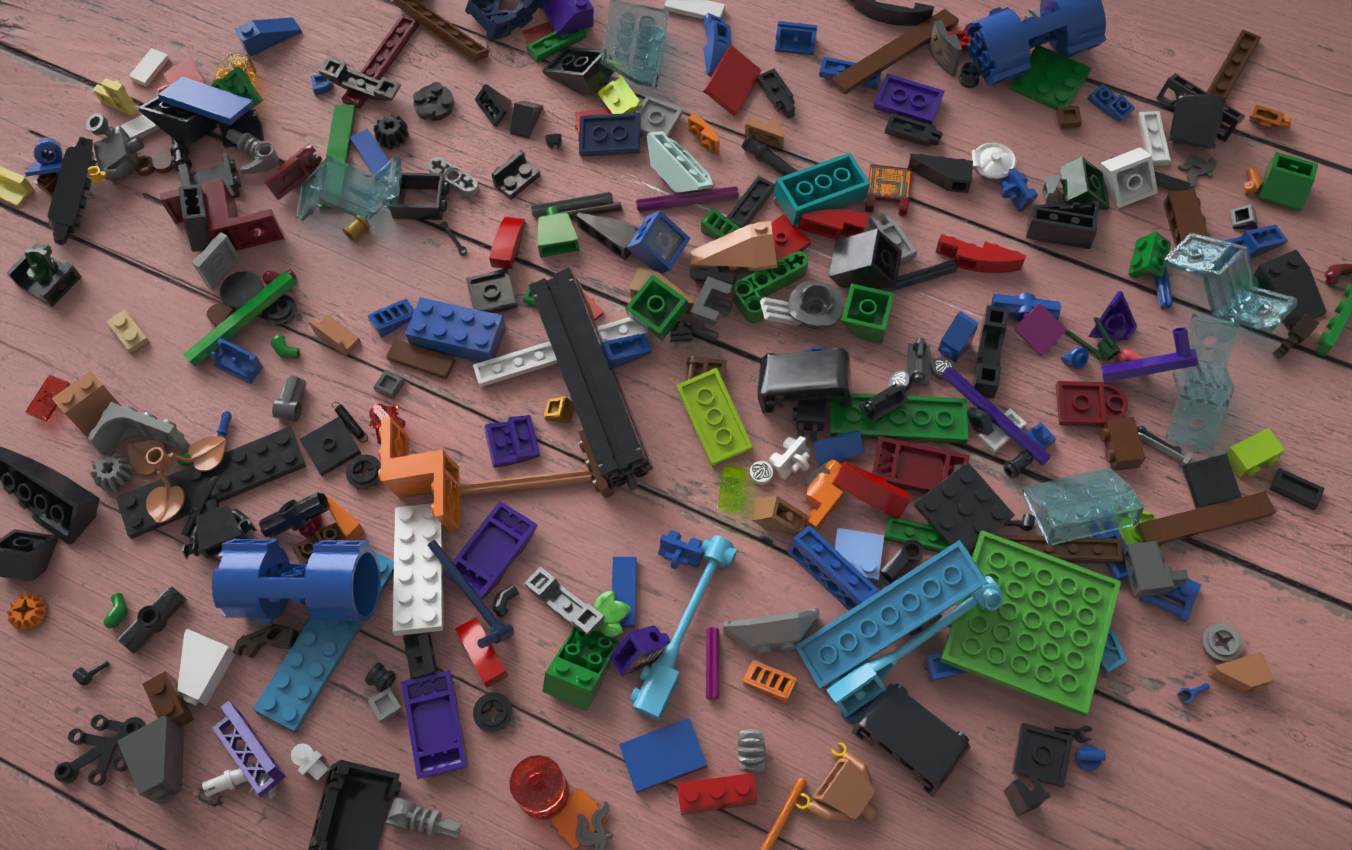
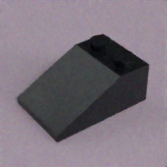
[542,46,616,95]
[138,96,218,144]
[1252,250,1327,330]

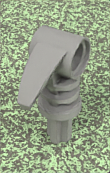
[226,129,279,174]
[386,798,462,838]

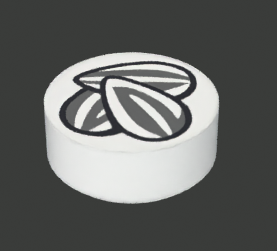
[750,461,773,485]

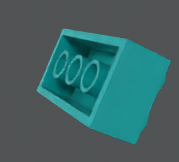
[774,152,871,226]

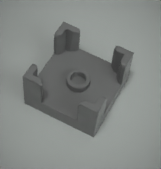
[691,277,733,342]

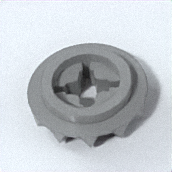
[1201,623,1243,663]

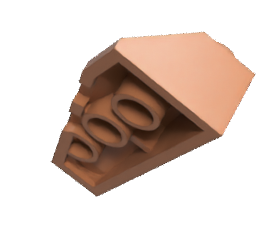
[690,221,778,271]

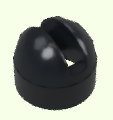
[545,134,562,149]

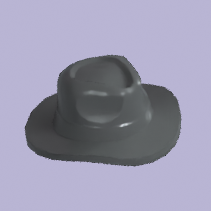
[788,281,844,329]

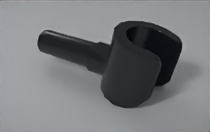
[1003,514,1035,531]
[72,660,110,685]
[1054,726,1092,743]

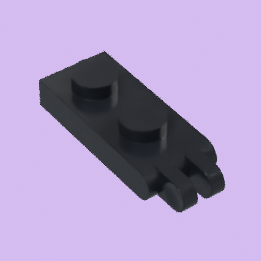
[885,113,943,146]

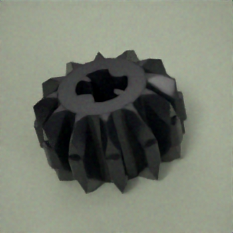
[373,114,409,150]

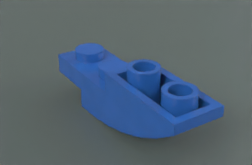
[703,13,731,77]

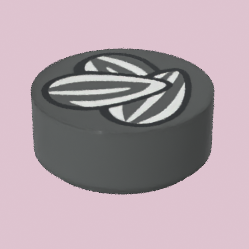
[931,356,955,379]

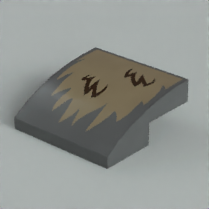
[929,20,962,76]

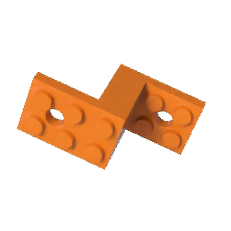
[378,417,460,533]

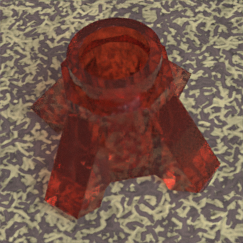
[369,404,405,444]

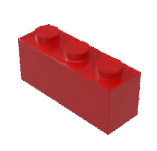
[677,773,757,815]

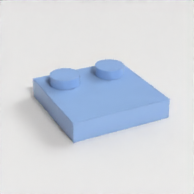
[834,528,884,583]

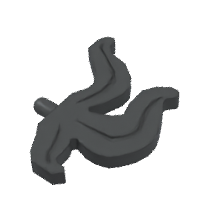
[1178,156,1217,189]
[575,801,613,850]

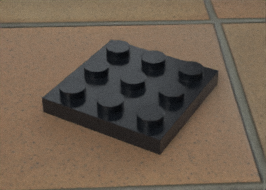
[914,462,1015,552]

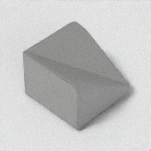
[1041,175,1061,204]

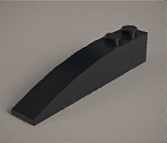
[0,446,100,544]

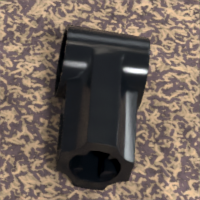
[880,539,923,584]

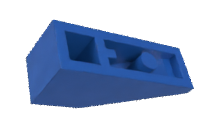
[235,17,302,57]

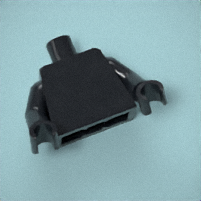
[181,499,257,559]

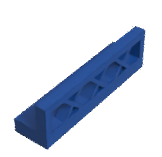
[787,525,879,611]

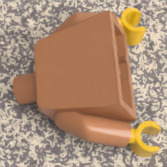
[795,742,877,822]

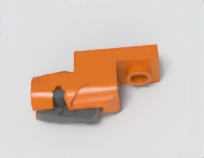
[806,459,843,532]

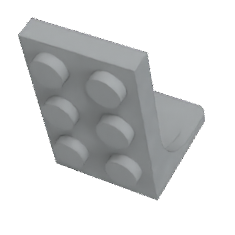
[88,402,190,458]

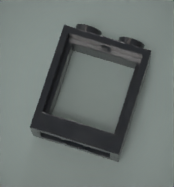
[389,172,449,220]

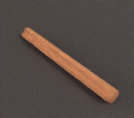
[460,469,593,497]

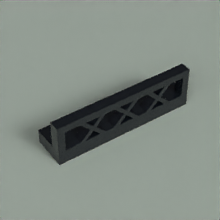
[1156,73,1245,142]

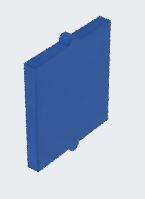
[25,158,64,177]

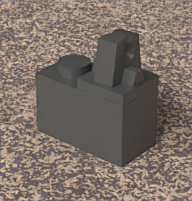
[1123,541,1189,598]

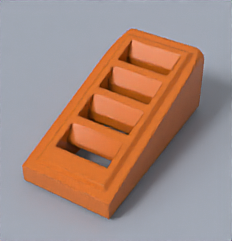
[327,496,365,541]
[742,660,798,704]

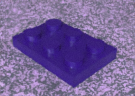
[873,74,945,125]

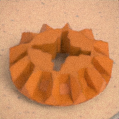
[6,592,47,630]

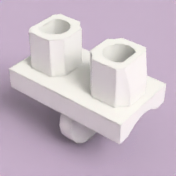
[769,436,810,481]
[291,743,329,781]

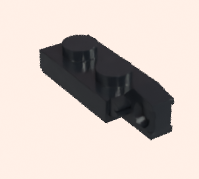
[756,68,796,118]

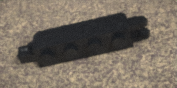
[48,137,97,245]

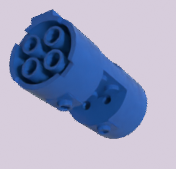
[966,0,1107,87]
[212,539,381,626]

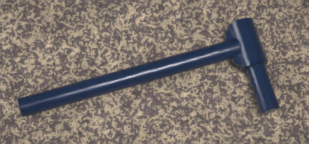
[427,540,514,648]

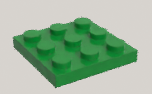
[1010,45,1092,111]

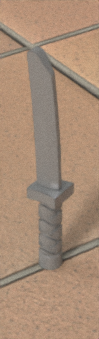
[1138,432,1196,468]

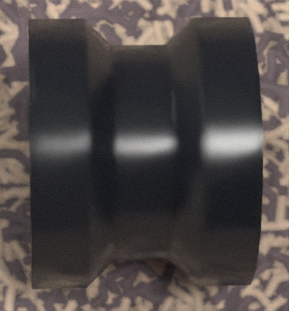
[959,62,982,88]
[365,662,396,693]

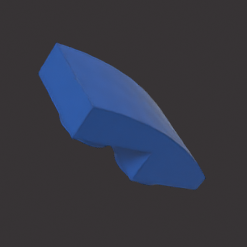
[1087,84,1135,121]
[813,430,865,465]

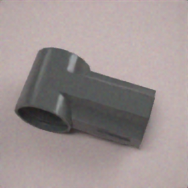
[272,376,307,421]

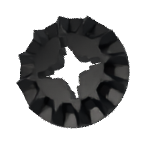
[262,294,297,326]
[346,454,381,489]
[473,692,513,733]

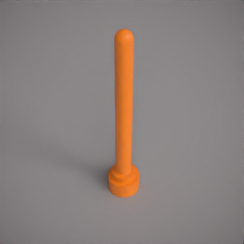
[760,777,807,850]

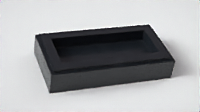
[1269,468,1325,510]

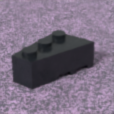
[1026,201,1099,249]

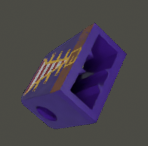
[610,625,670,677]

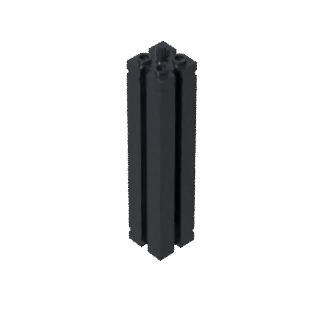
[528,267,654,491]

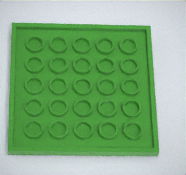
[940,530,1121,717]

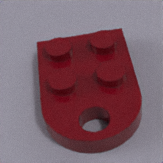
[1056,381,1128,427]

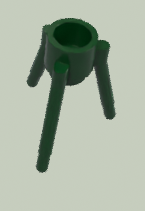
[1065,317,1121,361]

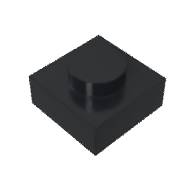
[966,407,994,436]

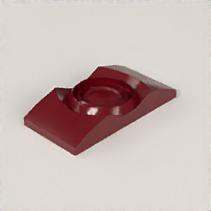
[872,436,970,494]

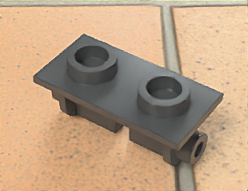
[906,338,930,385]

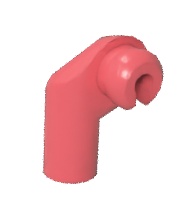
[1117,348,1143,362]

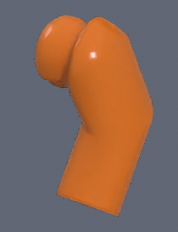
[1243,167,1263,195]

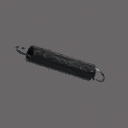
[332,402,368,442]

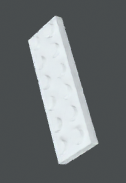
[393,504,443,636]

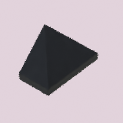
[475,84,511,127]

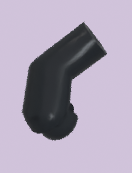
[492,584,519,618]

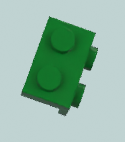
[1128,231,1171,278]

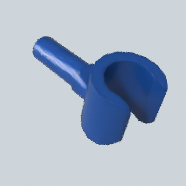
[1177,683,1210,705]

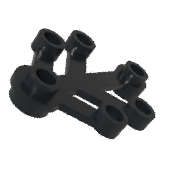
[54,714,146,786]

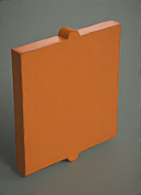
[547,787,609,850]

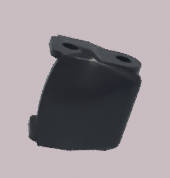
[1168,93,1227,149]

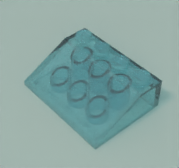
[600,0,669,88]
[1022,467,1144,546]

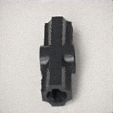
[259,492,330,538]
[117,585,186,654]

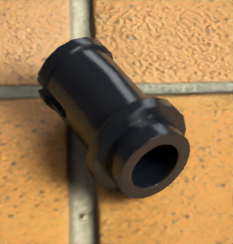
[1003,450,1033,478]

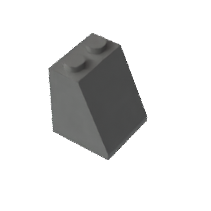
[117,715,184,804]

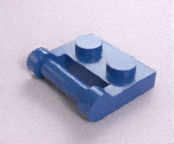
[1139,579,1201,622]

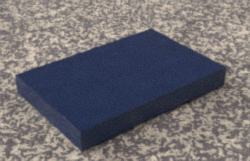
[579,113,641,156]

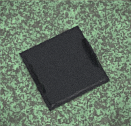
[1181,453,1242,509]

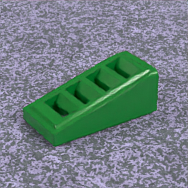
[701,209,740,239]

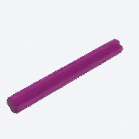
[636,186,739,211]

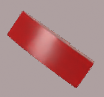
[798,210,868,240]
[489,217,525,269]
[833,462,911,519]
[455,617,508,688]

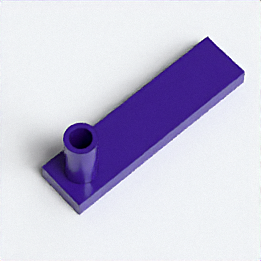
[1101,327,1199,382]

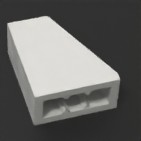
[177,629,236,706]

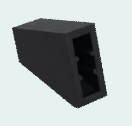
[179,184,213,252]

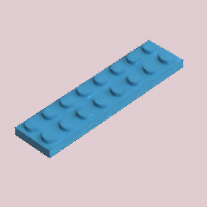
[795,540,989,689]
[253,551,394,733]

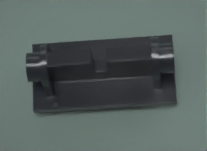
[859,383,909,423]

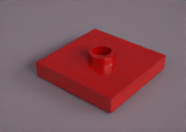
[771,214,811,261]

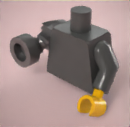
[86,113,144,183]

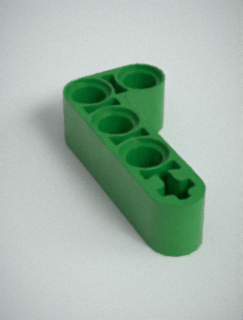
[733,251,808,324]

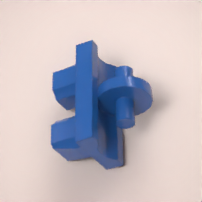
[1000,168,1038,211]
[658,530,702,569]

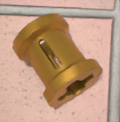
[342,214,371,243]

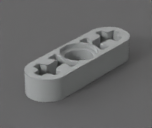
[428,157,479,197]

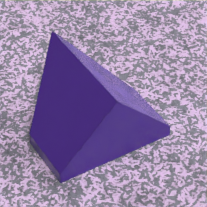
[1088,291,1138,340]

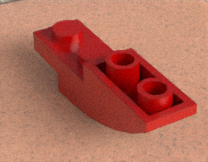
[935,234,1026,273]

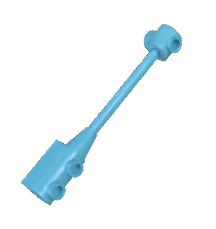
[630,535,737,722]
[827,575,1003,718]

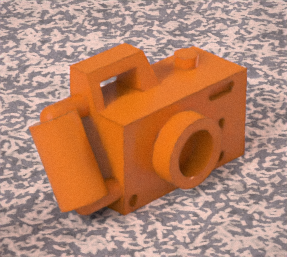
[1249,104,1291,129]

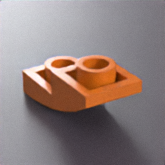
[688,113,720,154]

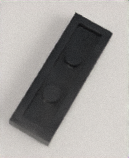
[726,175,775,228]

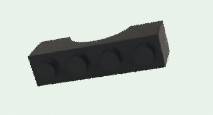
[973,305,1009,399]

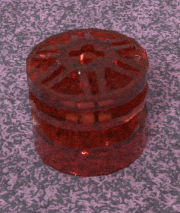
[509,755,570,820]

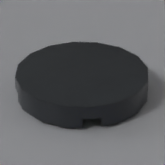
[220,271,264,311]

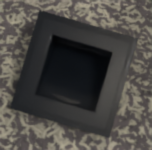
[1230,204,1258,229]

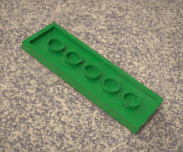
[830,393,968,443]

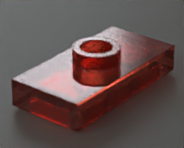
[25,375,71,422]

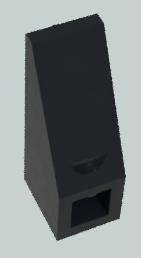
[908,153,973,193]

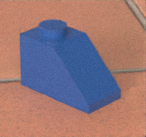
[938,311,979,362]

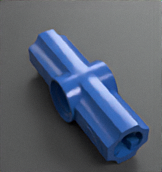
[991,293,1061,321]

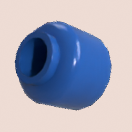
[33,138,62,165]

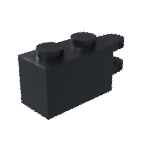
[792,399,826,443]

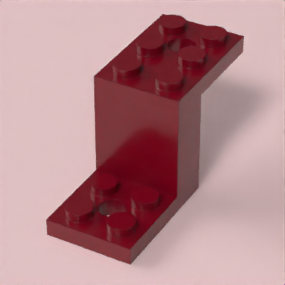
[159,179,284,251]

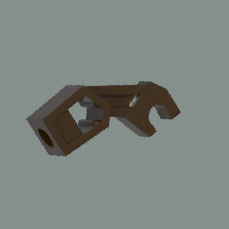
[1272,313,1319,360]
[233,623,299,658]

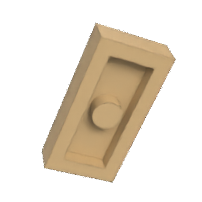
[106,309,150,354]

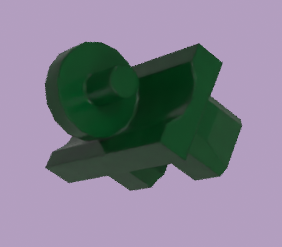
[24,244,59,283]

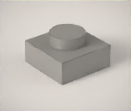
[368,687,403,723]

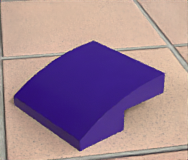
[484,415,540,468]

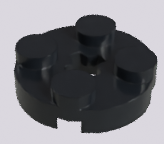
[413,82,454,121]

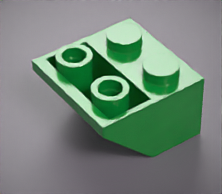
[1258,152,1318,211]

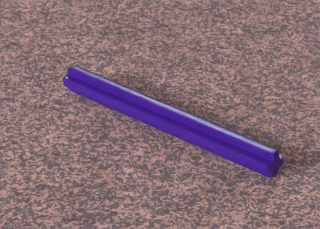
[942,367,1051,465]

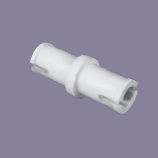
[202,763,255,798]

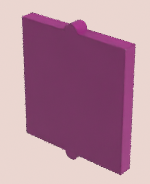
[1013,303,1067,356]

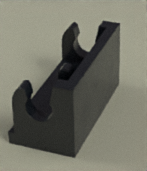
[403,632,438,679]
[1003,775,1051,817]

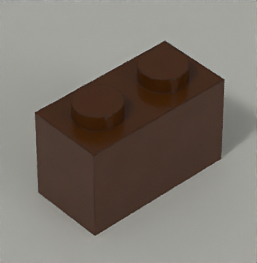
[1100,417,1146,471]
[143,671,194,726]

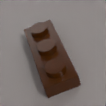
[578,430,614,498]

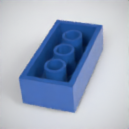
[405,297,506,362]

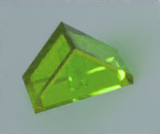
[718,465,747,512]

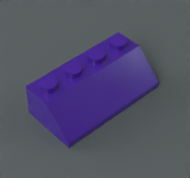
[542,0,594,36]

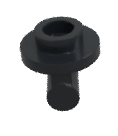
[670,321,693,342]

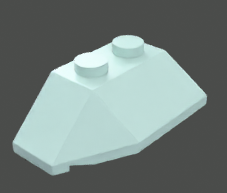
[647,131,713,192]

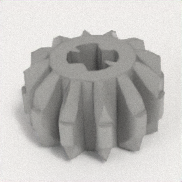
[90,453,133,492]
[738,729,766,773]

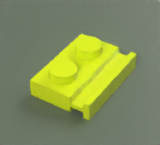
[597,75,642,114]

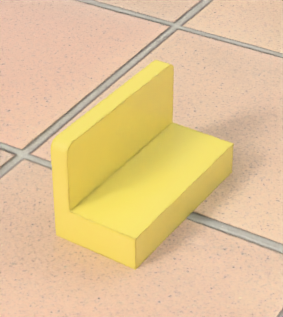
[0,166,34,207]

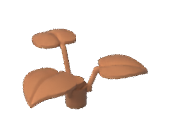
[127,436,227,523]

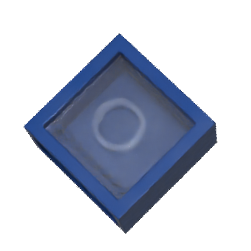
[627,210,690,274]

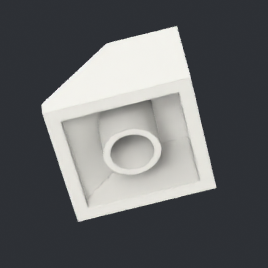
[1101,147,1158,208]

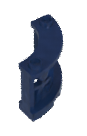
[465,0,548,40]

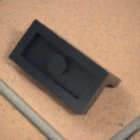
[216,109,264,148]

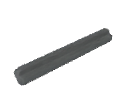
[531,192,613,217]

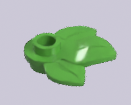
[593,591,631,638]

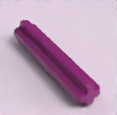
[706,627,719,700]

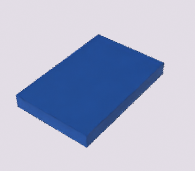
[619,718,707,793]

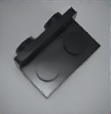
[492,150,541,200]

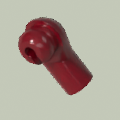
[1324,263,1352,284]
[299,514,323,538]

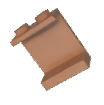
[52,370,121,436]

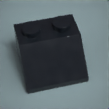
[0,529,58,581]

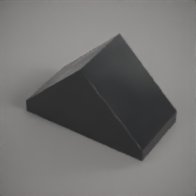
[510,101,543,139]

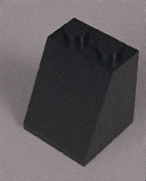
[829,228,902,288]

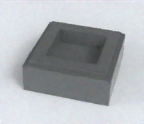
[373,370,405,399]

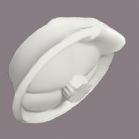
[972,143,1017,180]

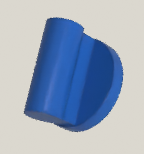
[1061,346,1089,369]
[1076,745,1106,771]

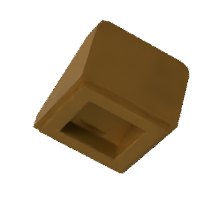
[543,396,575,423]

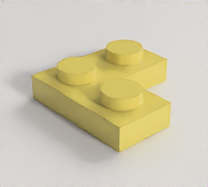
[93,78,137,116]

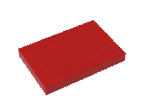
[703,45,761,116]

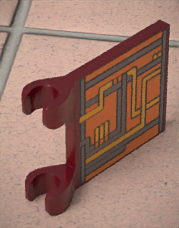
[865,164,912,216]

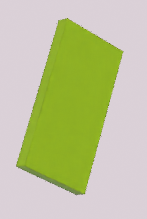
[676,368,754,467]

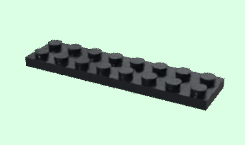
[116,426,306,539]

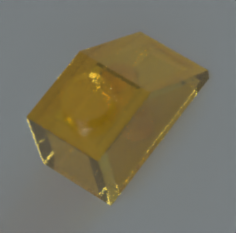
[213,54,256,84]

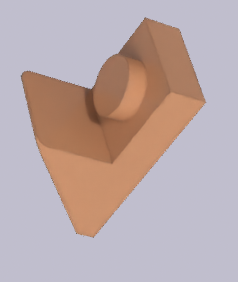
[745,113,785,150]

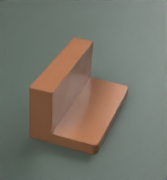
[309,315,361,357]

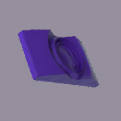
[443,501,538,600]
[401,670,468,780]

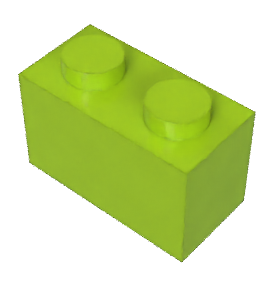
[1226,428,1285,479]

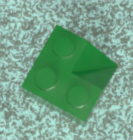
[625,274,689,341]
[841,284,894,343]

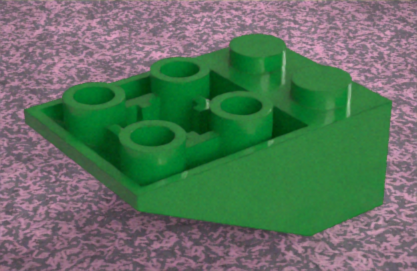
[542,627,620,711]

